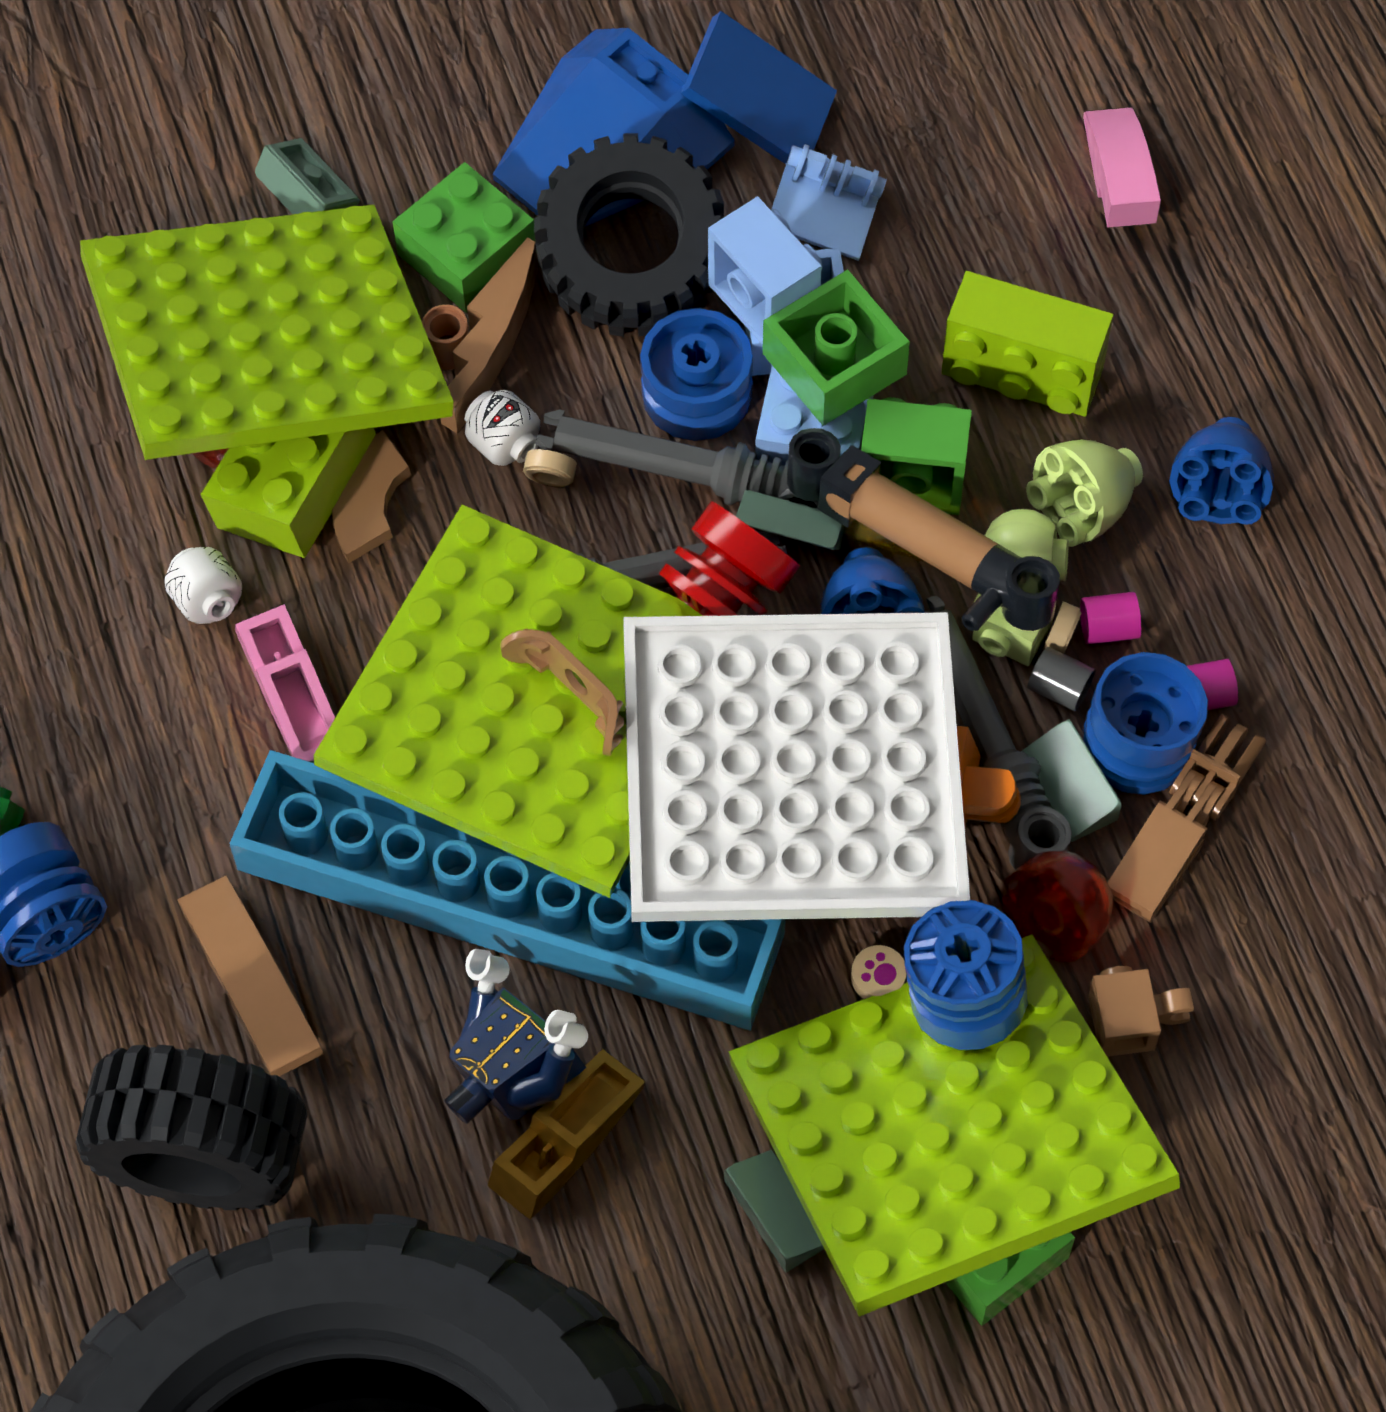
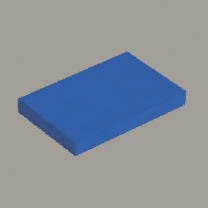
[680,11,837,164]

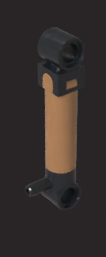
[787,428,1060,631]

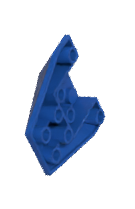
[493,28,735,227]

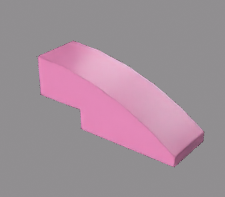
[1083,107,1161,228]
[235,604,335,762]

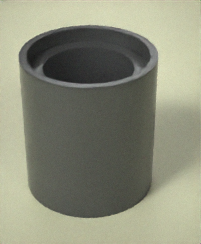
[1027,646,1096,712]

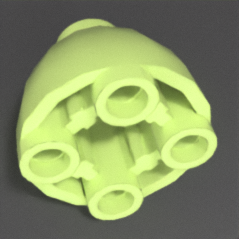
[1026,439,1143,547]

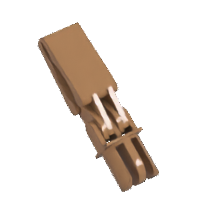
[1103,714,1267,923]

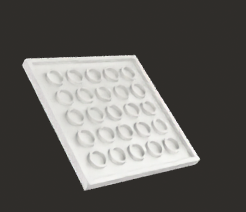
[623,613,970,922]

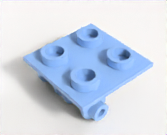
[771,144,887,261]

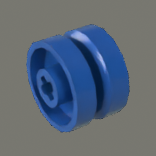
[640,308,753,441]

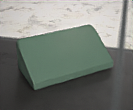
[255,138,360,214]
[736,490,844,550]
[1022,719,1121,842]
[724,1150,824,1273]

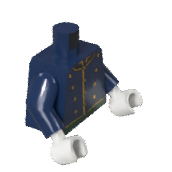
[444,949,588,1124]

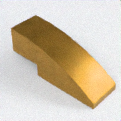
[487,1049,645,1220]

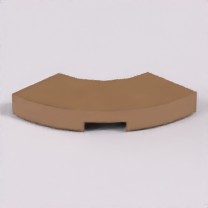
[332,430,411,563]

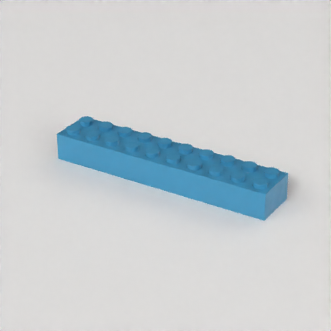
[230,750,785,1031]

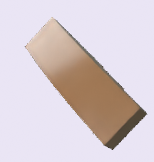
[441,237,538,434]
[177,876,323,1076]

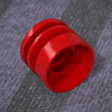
[658,501,800,616]

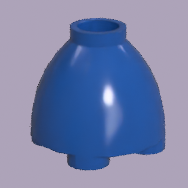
[1169,417,1274,525]
[820,547,925,614]

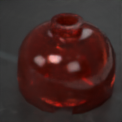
[1002,850,1114,962]

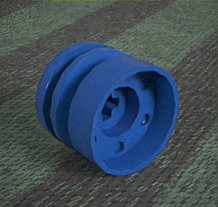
[1082,652,1208,795]
[0,822,107,967]
[904,900,1028,1050]

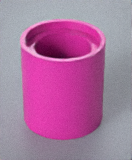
[1080,592,1141,644]
[1187,659,1238,710]

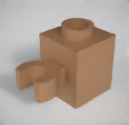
[1088,966,1194,1057]

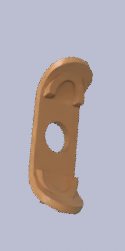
[500,629,624,756]

